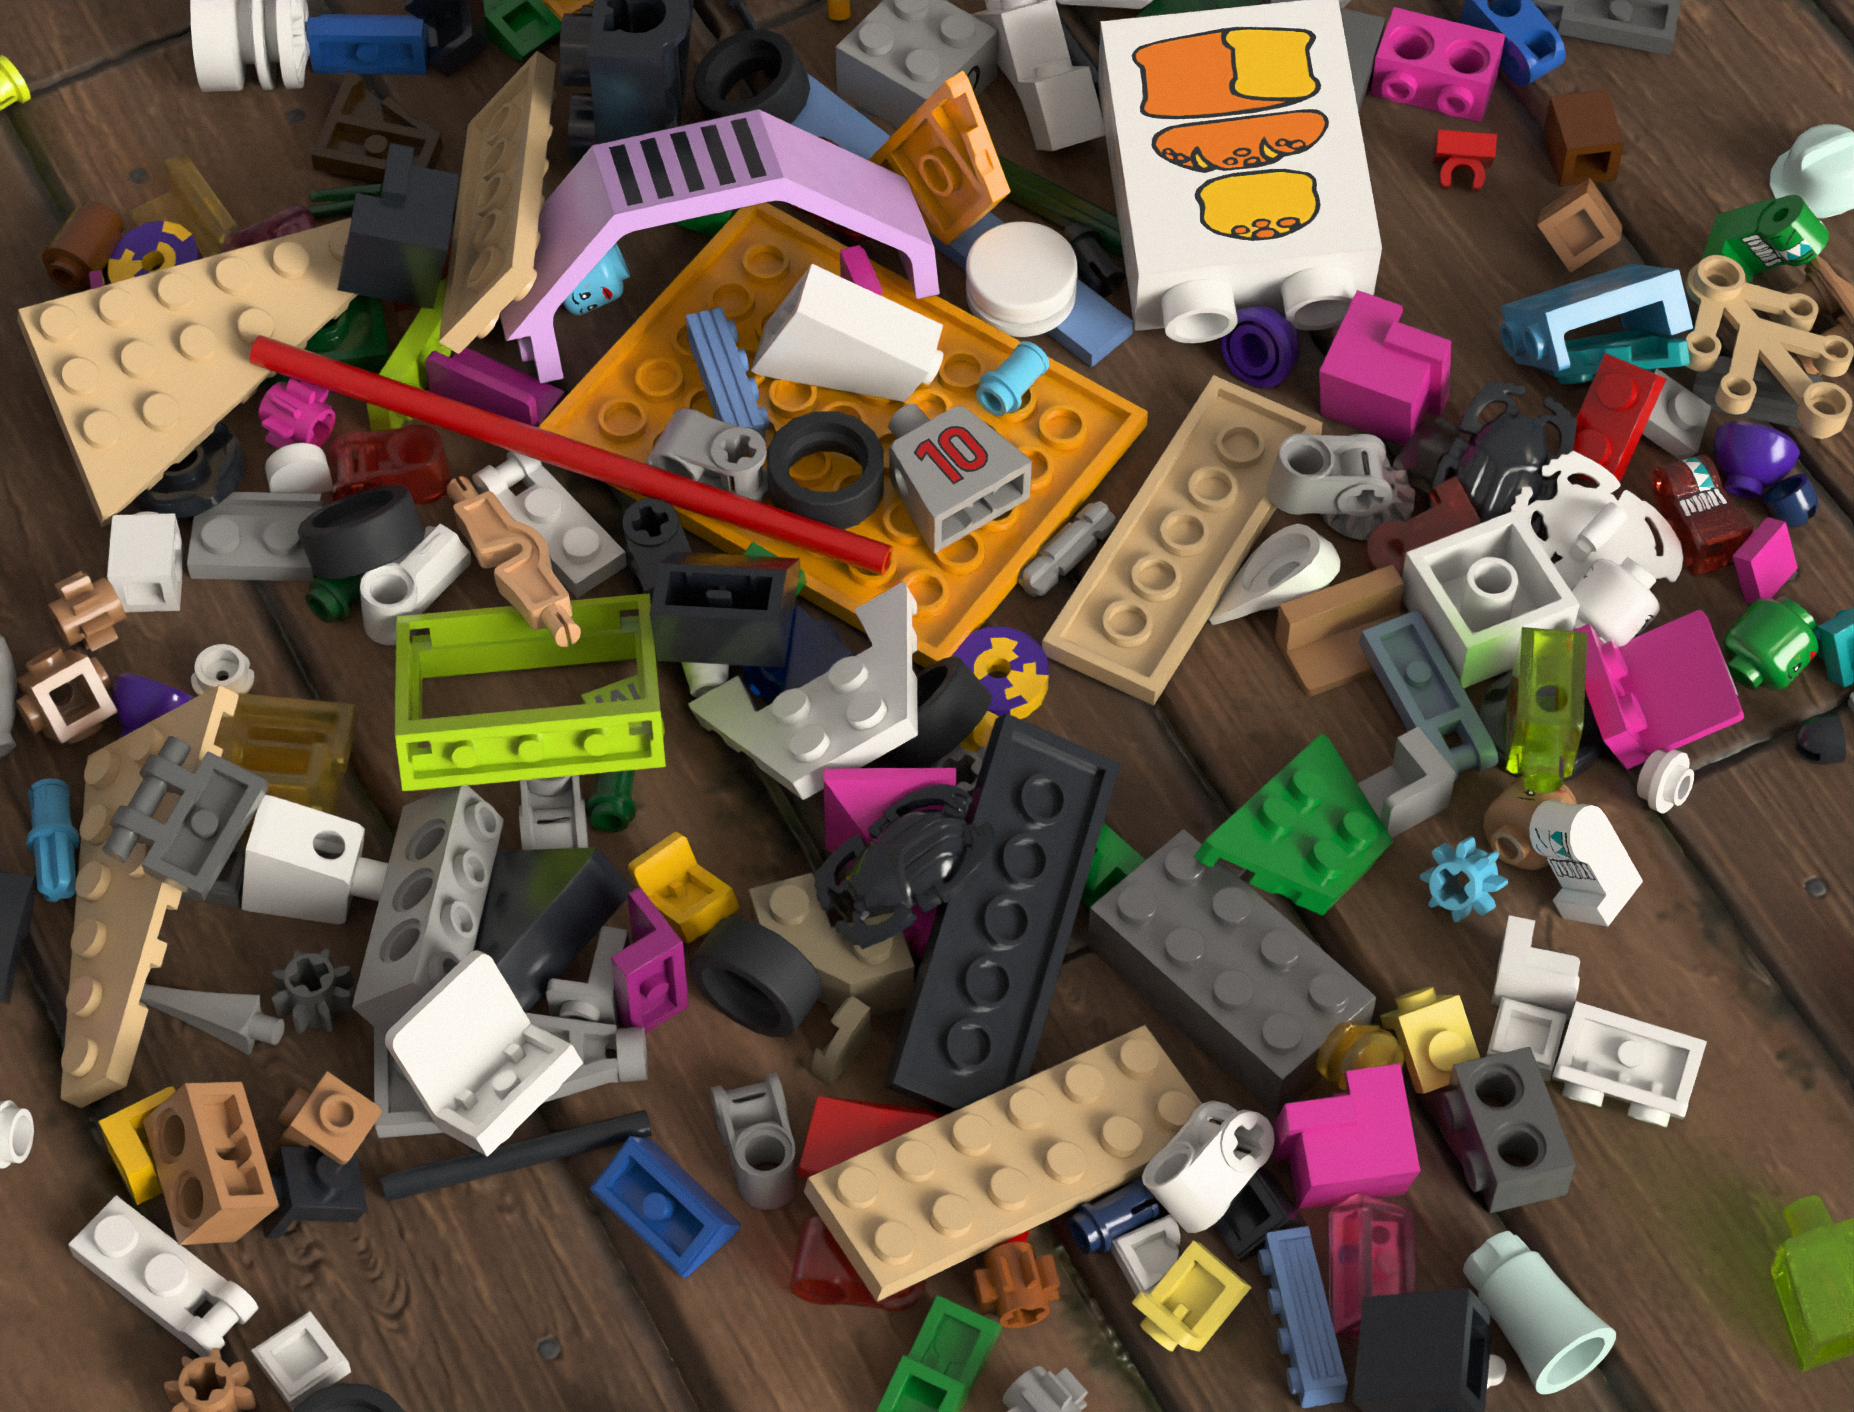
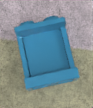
[1500,264,1693,371]

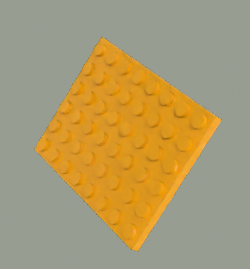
[538,202,1148,668]

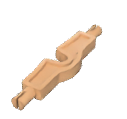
[447,476,581,647]

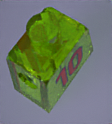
[1506,627,1587,794]

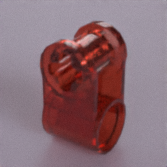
[330,424,452,505]
[789,1215,926,1312]

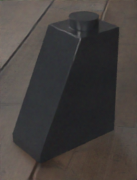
[473,847,633,1013]

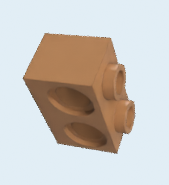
[143,1082,279,1245]

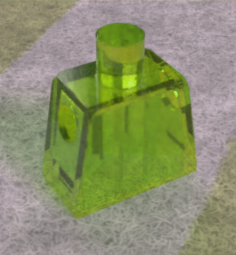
[1771,1195,1854,1372]

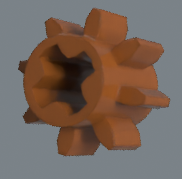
[973,1242,1060,1328]

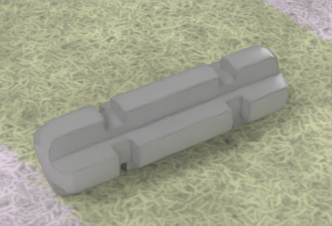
[1018,501,1117,597]

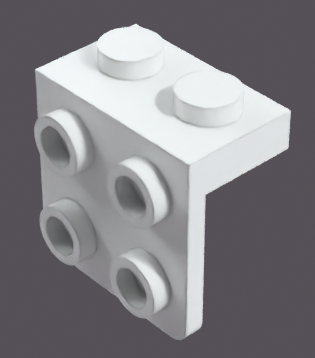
[385,950,583,1157]

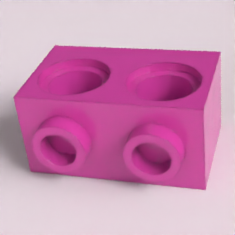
[1370,7,1505,123]

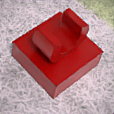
[1432,130,1497,192]

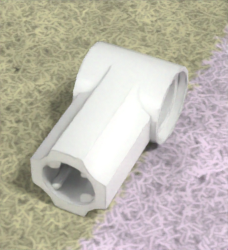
[360,524,471,645]

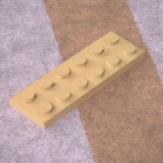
[439,51,556,354]
[1042,375,1323,706]
[804,1025,1217,1302]

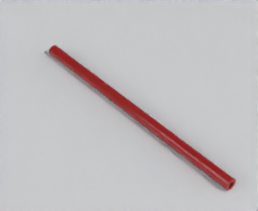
[249,335,893,576]

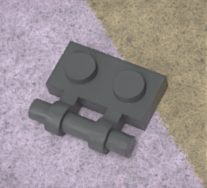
[102,736,269,902]

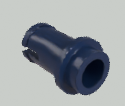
[1067,1178,1159,1254]

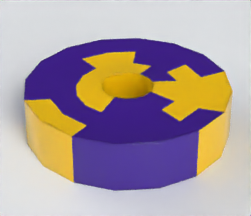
[108,221,205,284]
[951,626,1049,719]

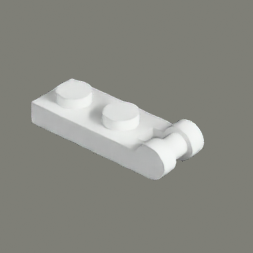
[472,451,627,598]
[68,1195,258,1357]

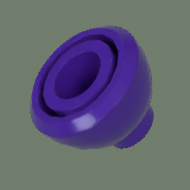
[1220,306,1300,389]
[1714,421,1800,500]
[112,672,195,738]

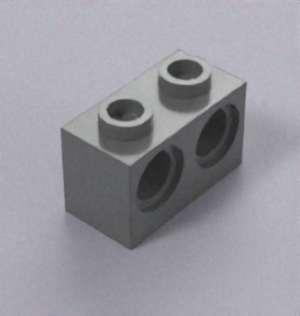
[1441,1047,1576,1214]

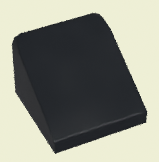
[1213,1168,1307,1262]

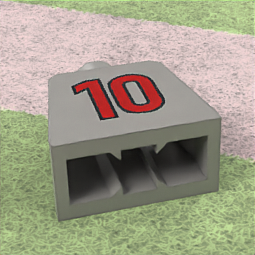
[888,403,1032,554]

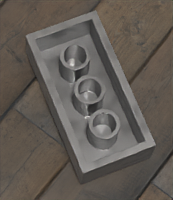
[1087,829,1376,1117]

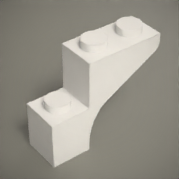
[971,0,1105,151]

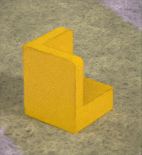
[98,1086,176,1205]

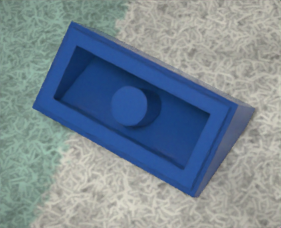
[589,1136,742,1278]

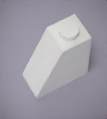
[751,264,943,402]

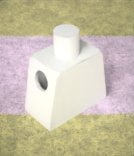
[242,794,388,924]

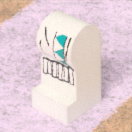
[1529,799,1643,926]

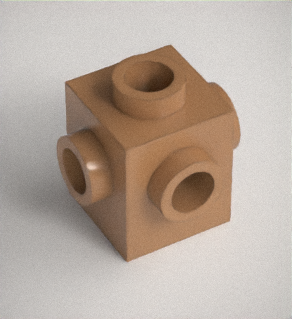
[15,647,118,744]

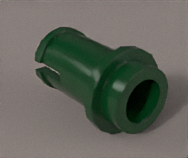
[305,572,366,623]
[585,770,637,833]

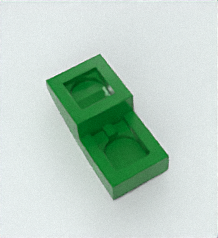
[483,0,562,62]
[876,1295,1003,1412]

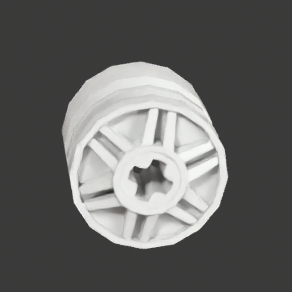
[190,0,310,92]

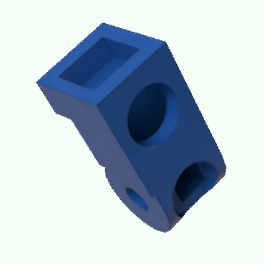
[1458,0,1566,86]

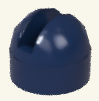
[1763,474,1818,528]

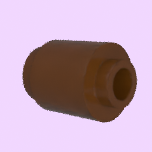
[42,201,124,290]

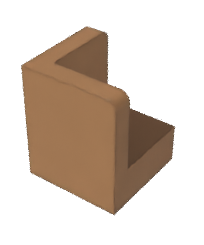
[1537,178,1623,273]

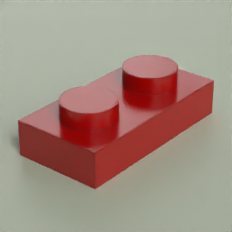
[1573,353,1666,492]

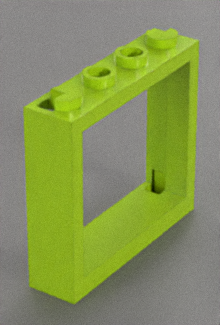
[395,593,666,791]

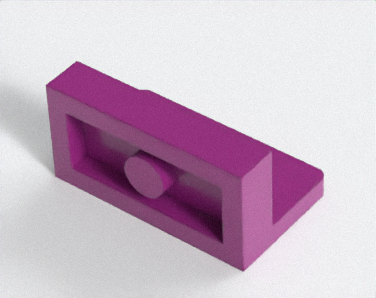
[425,347,565,427]
[611,887,689,1034]

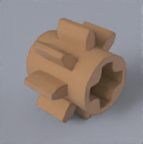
[47,571,126,653]
[164,1348,256,1412]

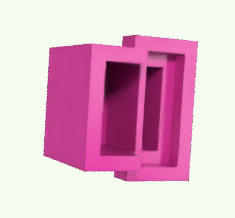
[1319,290,1451,448]
[1272,1064,1421,1210]

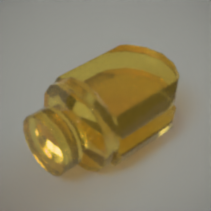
[1316,1023,1405,1090]

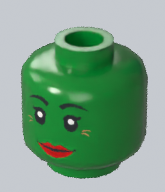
[1723,596,1819,691]

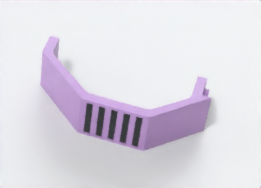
[499,109,940,383]

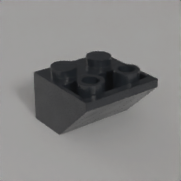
[650,552,800,668]

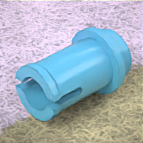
[976,341,1050,416]

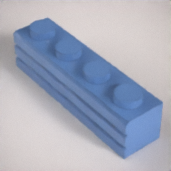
[686,307,770,451]
[1258,1226,1348,1408]

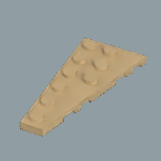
[60,684,239,1108]

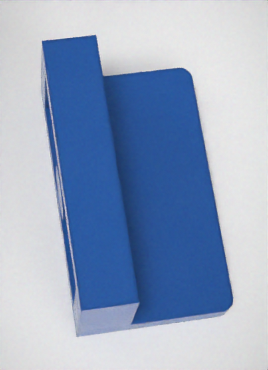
[306,14,430,75]

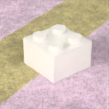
[1402,510,1579,688]

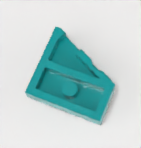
[1537,329,1690,384]

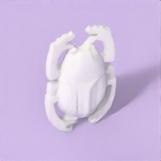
[1511,451,1683,590]

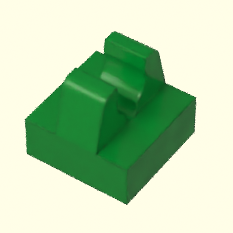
[1080,822,1146,911]

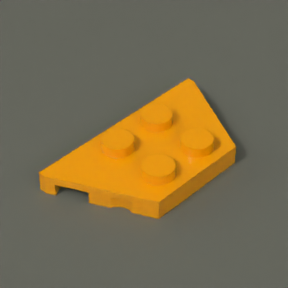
[868,70,1011,246]

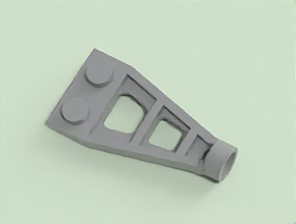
[374,1012,648,1138]

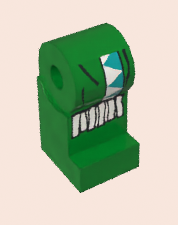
[1702,195,1829,284]

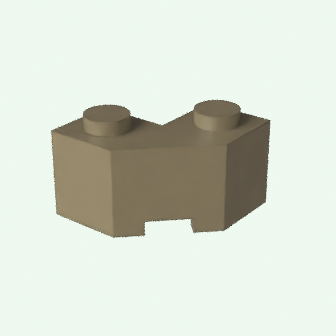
[749,873,914,1017]

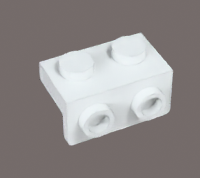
[1552,1001,1707,1128]

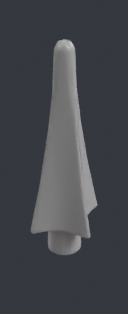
[140,984,285,1056]

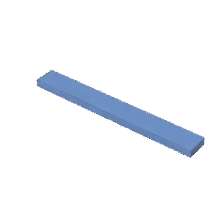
[762,73,1133,368]

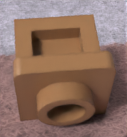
[274,1071,381,1165]

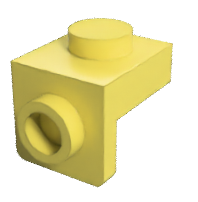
[1380,986,1480,1094]
[1132,1240,1252,1352]

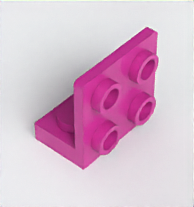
[1566,610,1744,769]

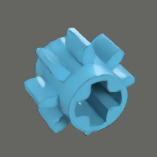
[1420,836,1508,922]

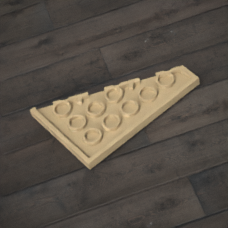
[17,218,359,527]

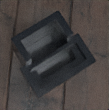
[337,143,459,309]
[1353,1288,1492,1412]

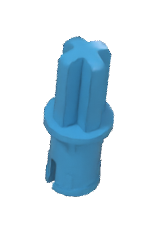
[26,778,80,902]

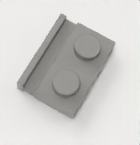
[187,492,323,581]

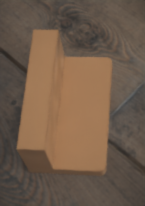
[1275,564,1404,696]

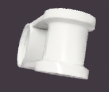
[1142,1101,1275,1233]

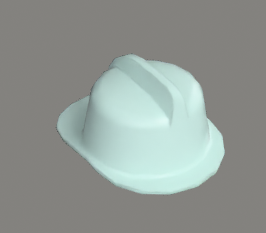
[1770,124,1854,219]

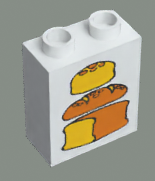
[1098,0,1382,343]

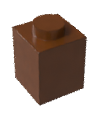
[1543,89,1624,187]

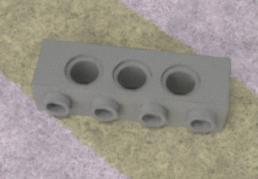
[352,785,504,1036]

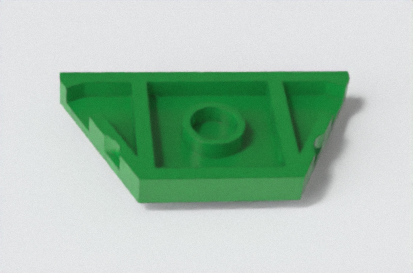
[1193,733,1394,916]

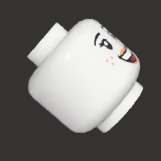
[1571,557,1660,647]

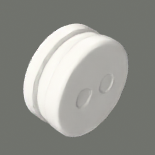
[966,222,1077,337]

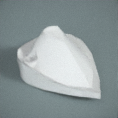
[1208,524,1341,625]

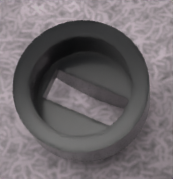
[1795,712,1846,765]

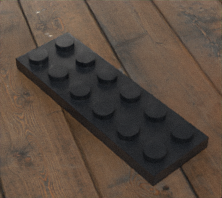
[883,713,1121,1114]

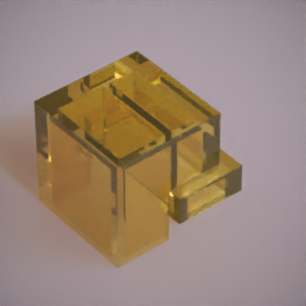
[215,693,357,835]

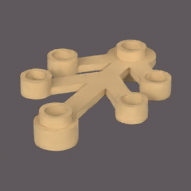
[1685,255,1854,439]

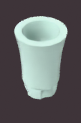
[1463,1231,1616,1394]

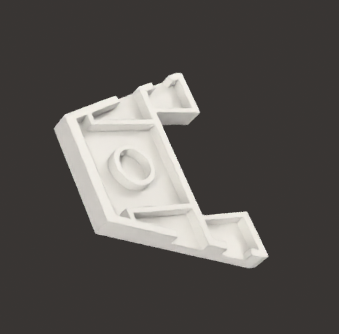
[688,581,918,800]

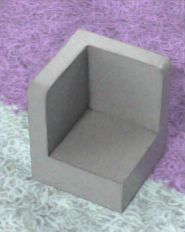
[1358,726,1456,838]

